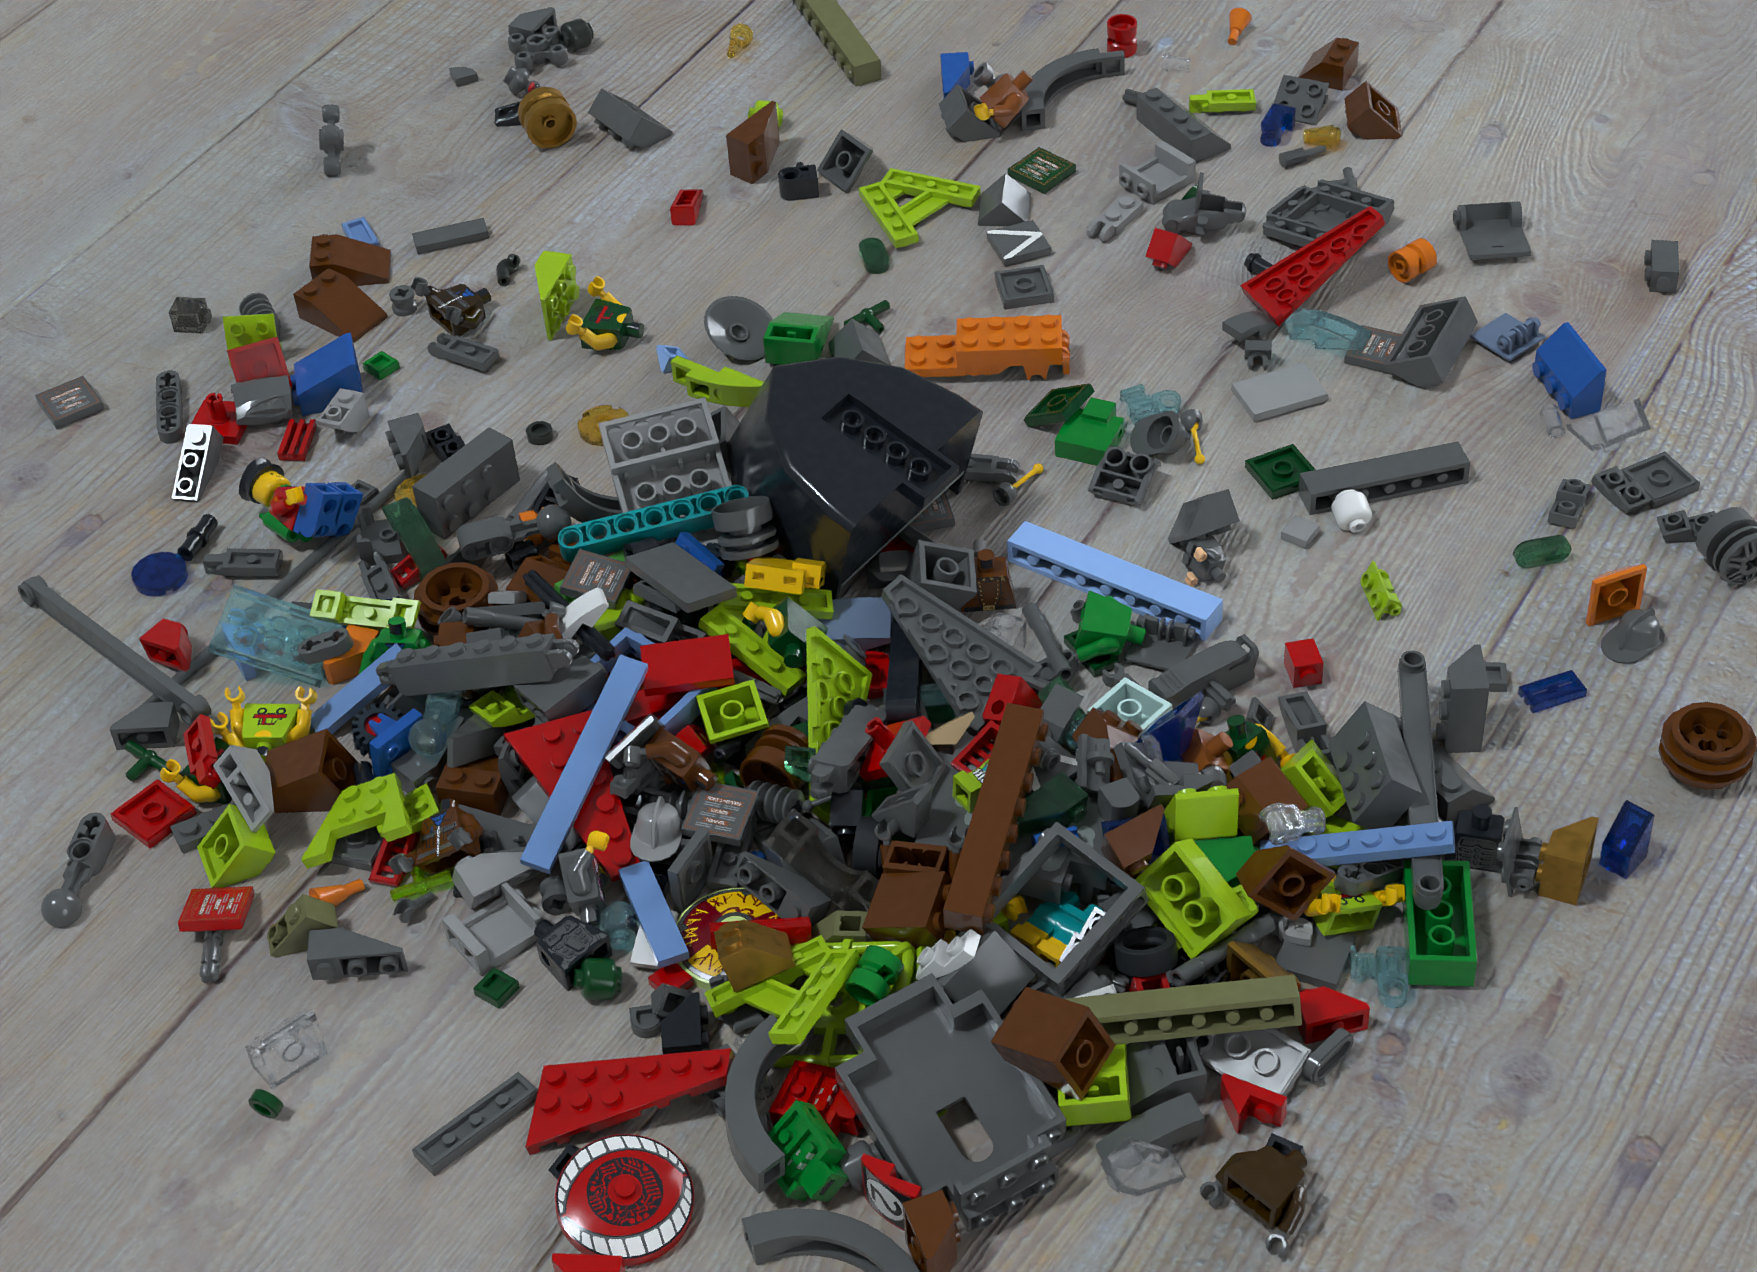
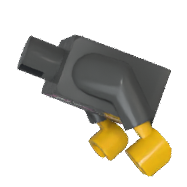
[558,831,610,927]

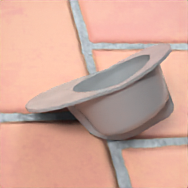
[630,796,683,862]

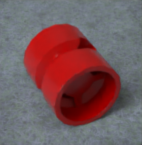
[1107,14,1137,58]

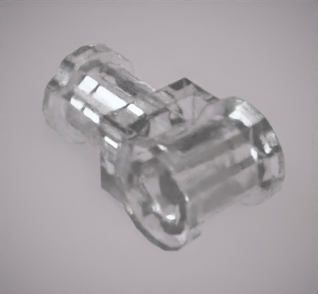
[1259,803,1326,846]

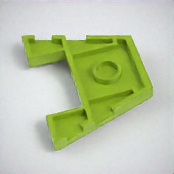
[301,773,413,869]

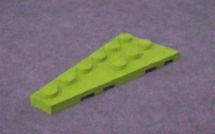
[806,626,872,825]

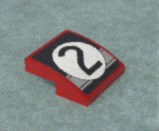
[861,1153,922,1231]

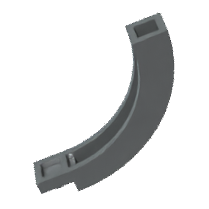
[1020,48,1125,131]
[546,462,627,532]
[725,1014,814,1193]
[741,1208,920,1272]

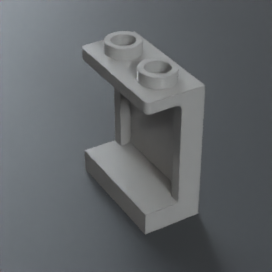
[1119,140,1196,205]
[442,882,544,976]

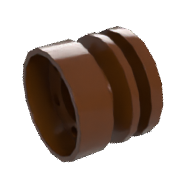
[739,724,809,791]

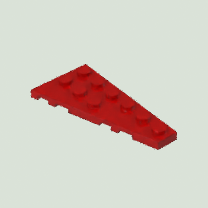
[504,710,640,882]
[525,1048,735,1155]

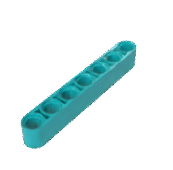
[558,485,749,562]

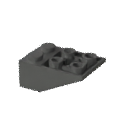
[1126,1037,1207,1116]

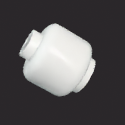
[1331,489,1372,533]

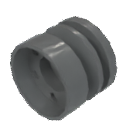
[711,496,780,561]
[1696,507,1757,585]

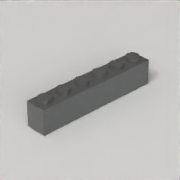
[1299,441,1470,515]

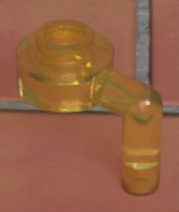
[726,24,753,58]

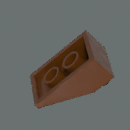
[726,101,780,184]
[309,234,391,286]
[293,268,388,343]
[1072,707,1152,783]
[436,754,509,816]

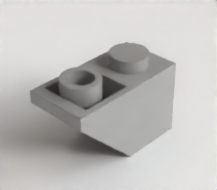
[316,388,369,433]

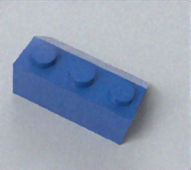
[1532,322,1607,419]

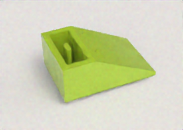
[534,250,580,341]
[1058,1044,1131,1126]

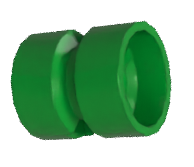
[845,945,904,1007]

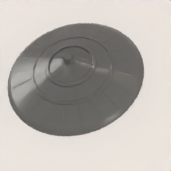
[704,296,773,360]

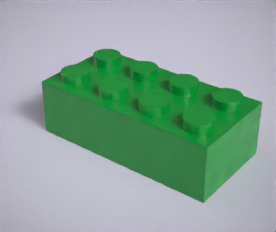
[1401,859,1477,987]

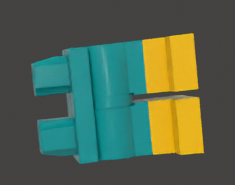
[1010,891,1103,967]

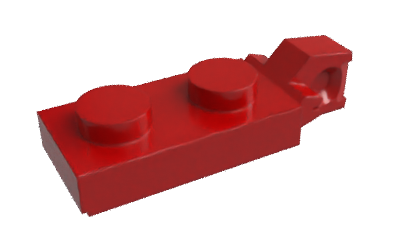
[183,714,221,789]

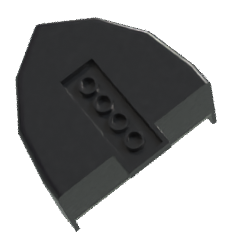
[727,357,983,600]

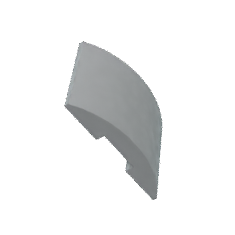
[598,397,731,546]

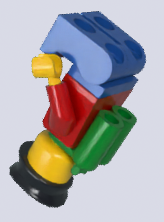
[239,457,364,543]

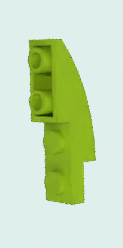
[671,355,764,407]

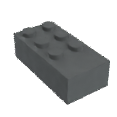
[412,427,520,540]
[1328,701,1422,829]

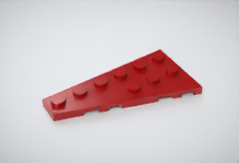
[1240,206,1385,327]

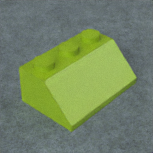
[1135,838,1252,959]

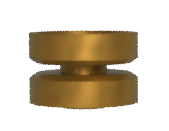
[517,87,577,149]

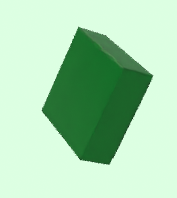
[362,351,400,381]

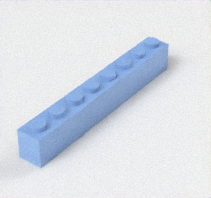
[1007,521,1223,641]

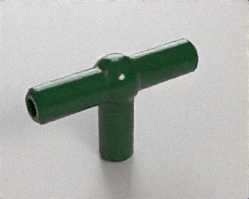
[843,300,890,333]
[125,740,172,781]

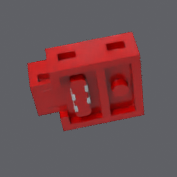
[769,1060,863,1137]

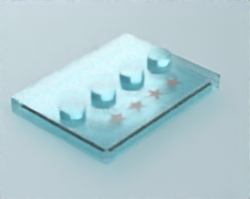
[208,585,342,688]

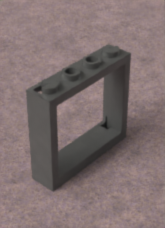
[985,822,1149,997]

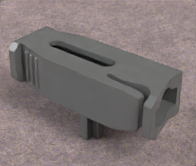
[1148,634,1259,717]

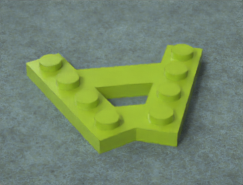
[859,168,981,248]
[698,583,834,696]
[704,935,860,1045]

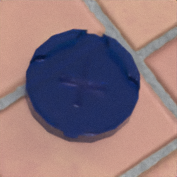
[131,552,188,596]

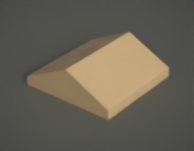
[926,711,975,751]

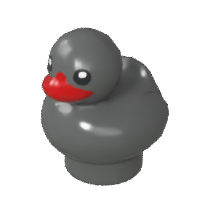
[503,66,541,94]

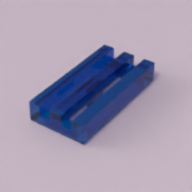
[1518,670,1587,713]

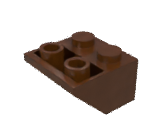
[506,555,571,609]

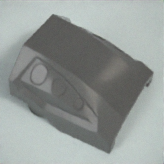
[231,375,292,425]
[1088,446,1161,505]

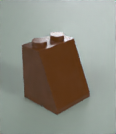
[265,728,361,813]
[862,871,952,950]
[991,987,1116,1101]

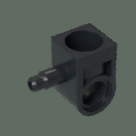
[778,162,819,201]

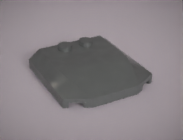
[1263,179,1395,247]

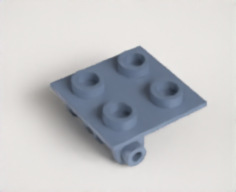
[1470,313,1546,361]

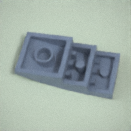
[818,597,894,651]

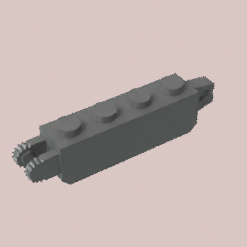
[807,704,887,800]

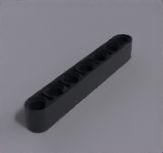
[885,622,923,725]

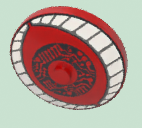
[555,1134,694,1266]

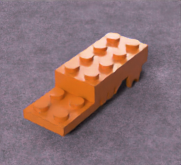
[905,315,1070,380]

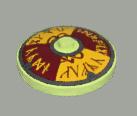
[676,888,795,991]

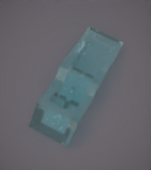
[1285,308,1372,350]

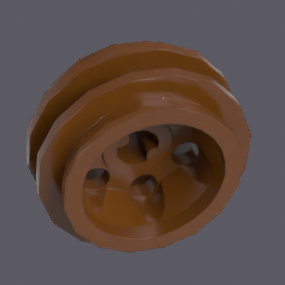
[413,562,501,636]
[1658,702,1757,790]

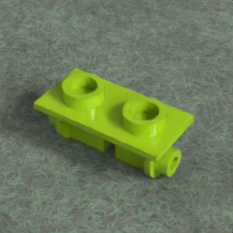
[1360,561,1402,621]

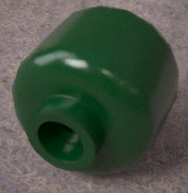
[574,958,622,1000]

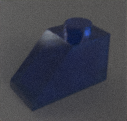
[1599,800,1655,879]

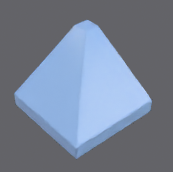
[656,345,689,373]

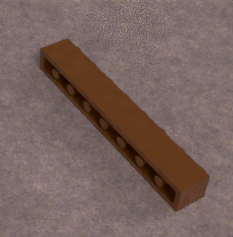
[943,703,1049,935]

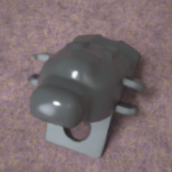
[1162,172,1246,235]

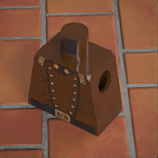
[961,549,1016,613]

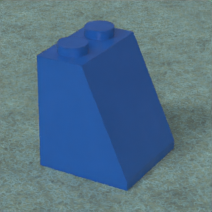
[290,333,363,416]

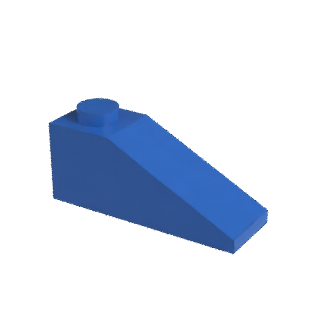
[940,52,974,98]

